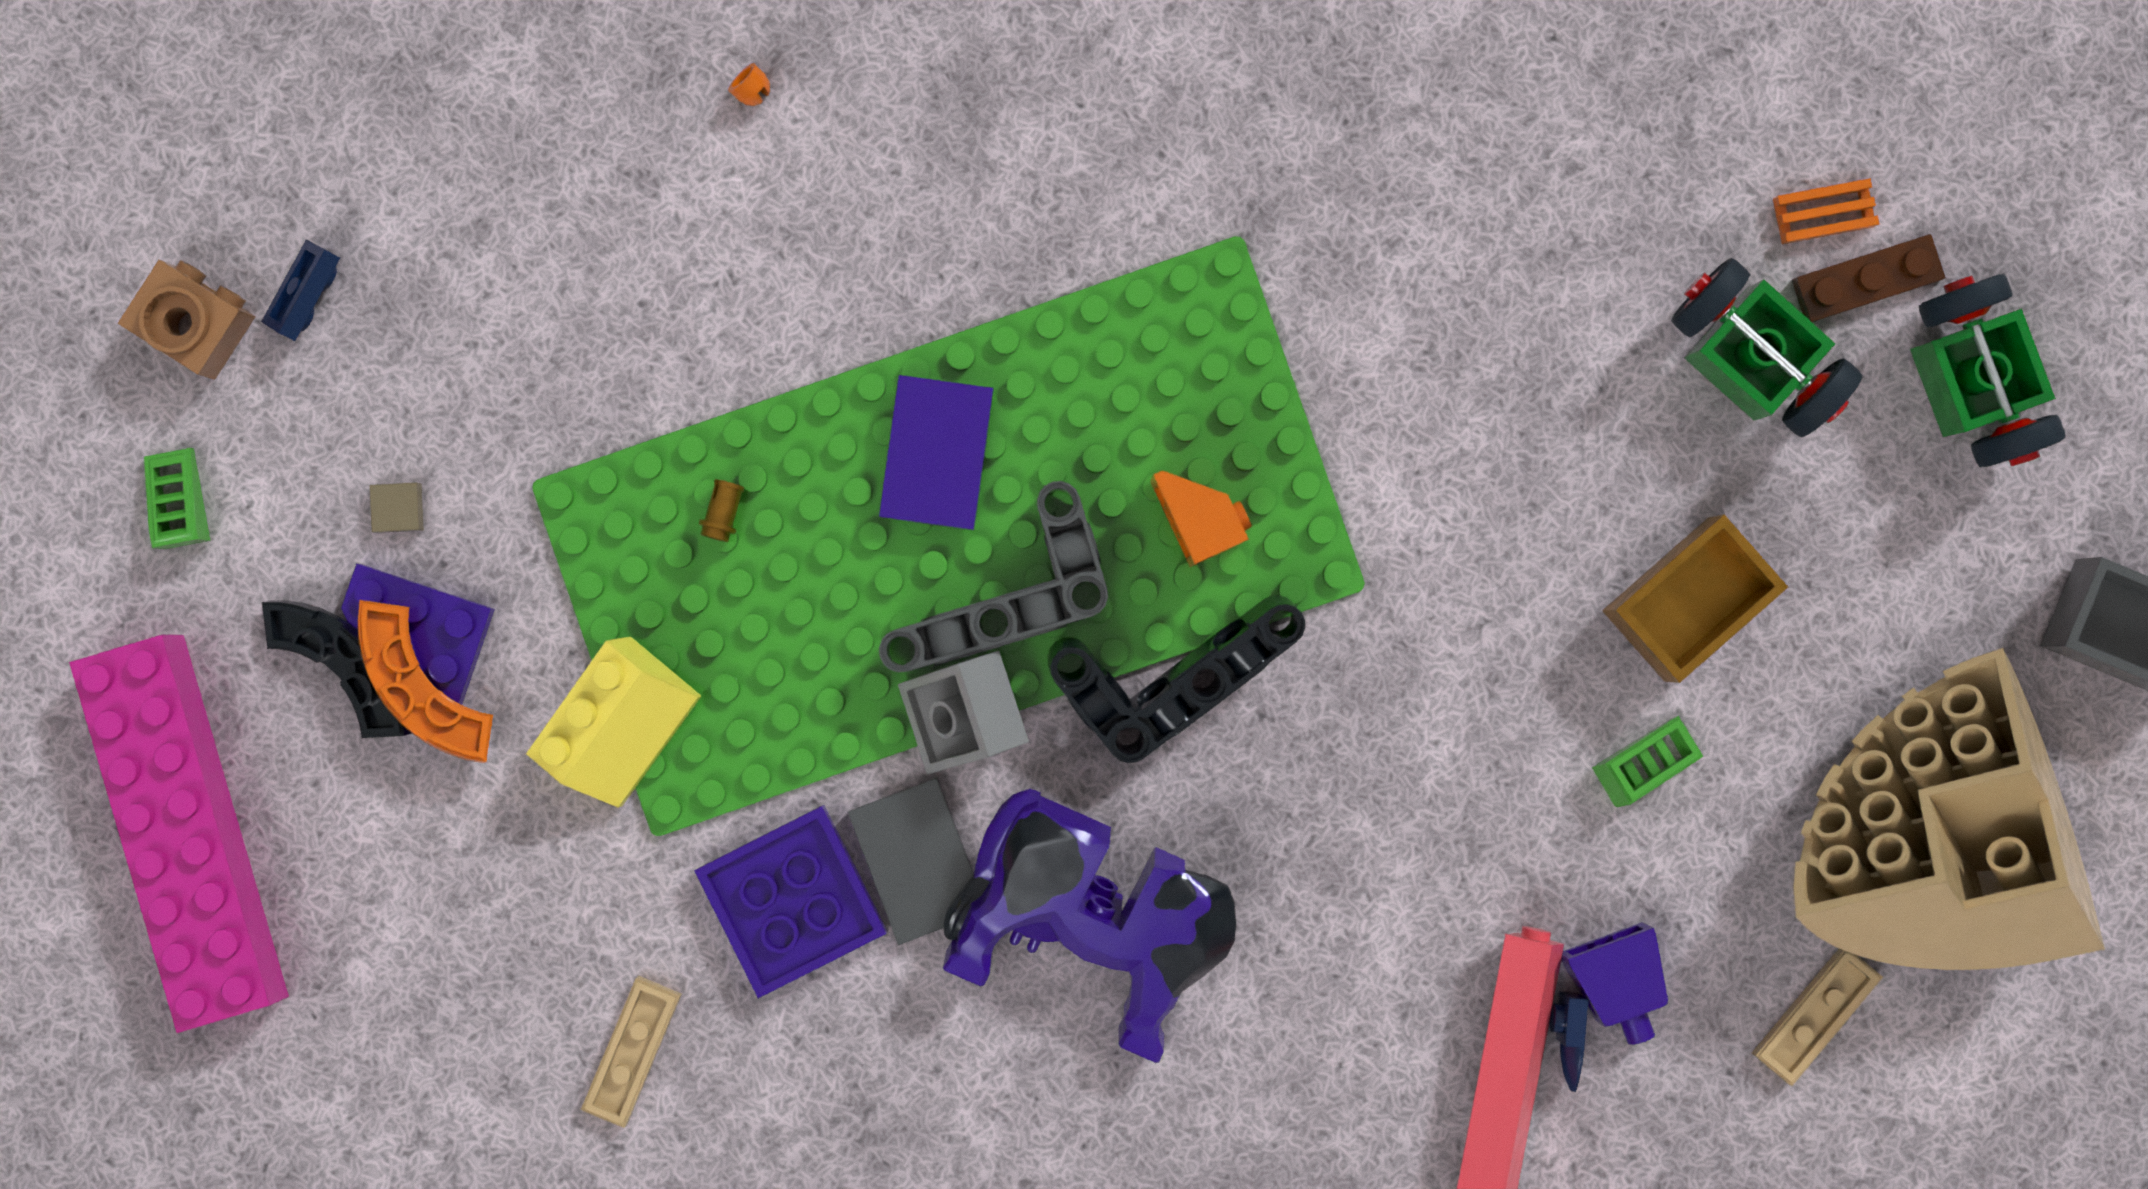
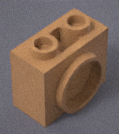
[117,259,256,380]

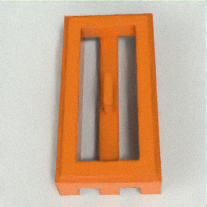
[1773,178,1880,245]

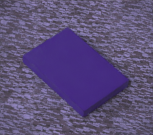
[879,375,994,530]

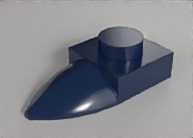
[1549,991,1588,1092]

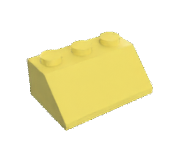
[526,637,701,808]

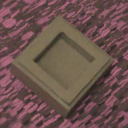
[369,482,424,533]

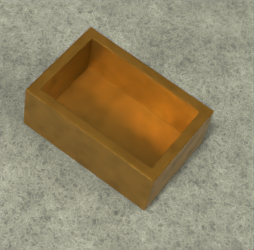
[1602,514,1788,683]

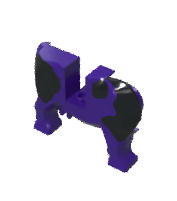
[943,789,1236,1063]

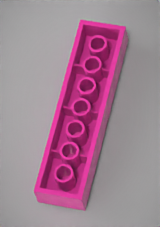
[69,635,289,1033]

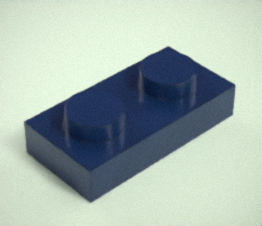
[261,239,340,341]

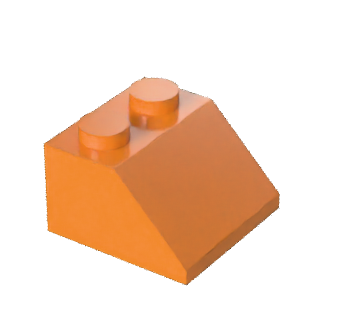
[1150,470,1252,567]

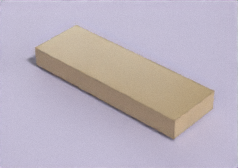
[1752,949,1883,1086]
[581,976,682,1128]

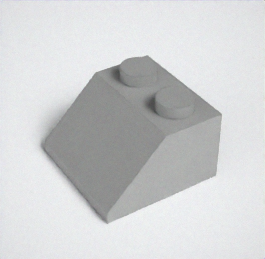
[898,651,1029,775]

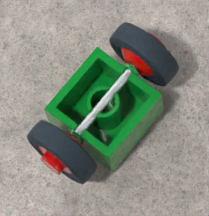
[1671,258,1863,437]
[1910,274,2066,467]

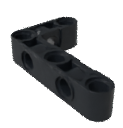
[1047,595,1305,763]

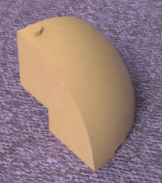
[1793,648,2105,970]

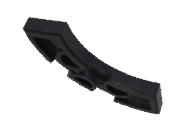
[262,600,412,738]

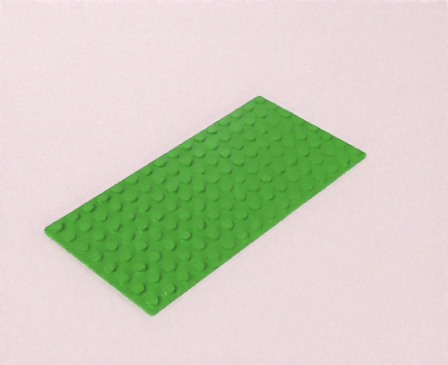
[532,236,1365,836]

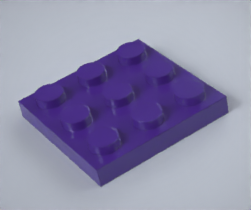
[694,805,888,999]

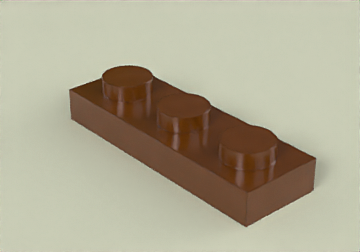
[1792,234,1946,322]

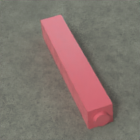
[1457,926,1564,1189]

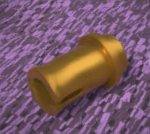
[699,479,745,542]

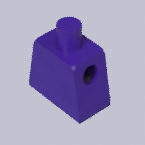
[1561,922,1668,1045]

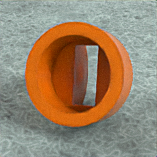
[728,63,770,106]

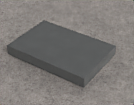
[848,777,974,945]

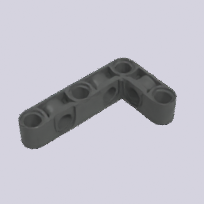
[879,481,1108,672]

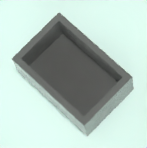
[2040,557,2148,691]

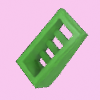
[144,448,211,550]
[1592,716,1704,807]

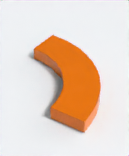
[357,600,493,764]

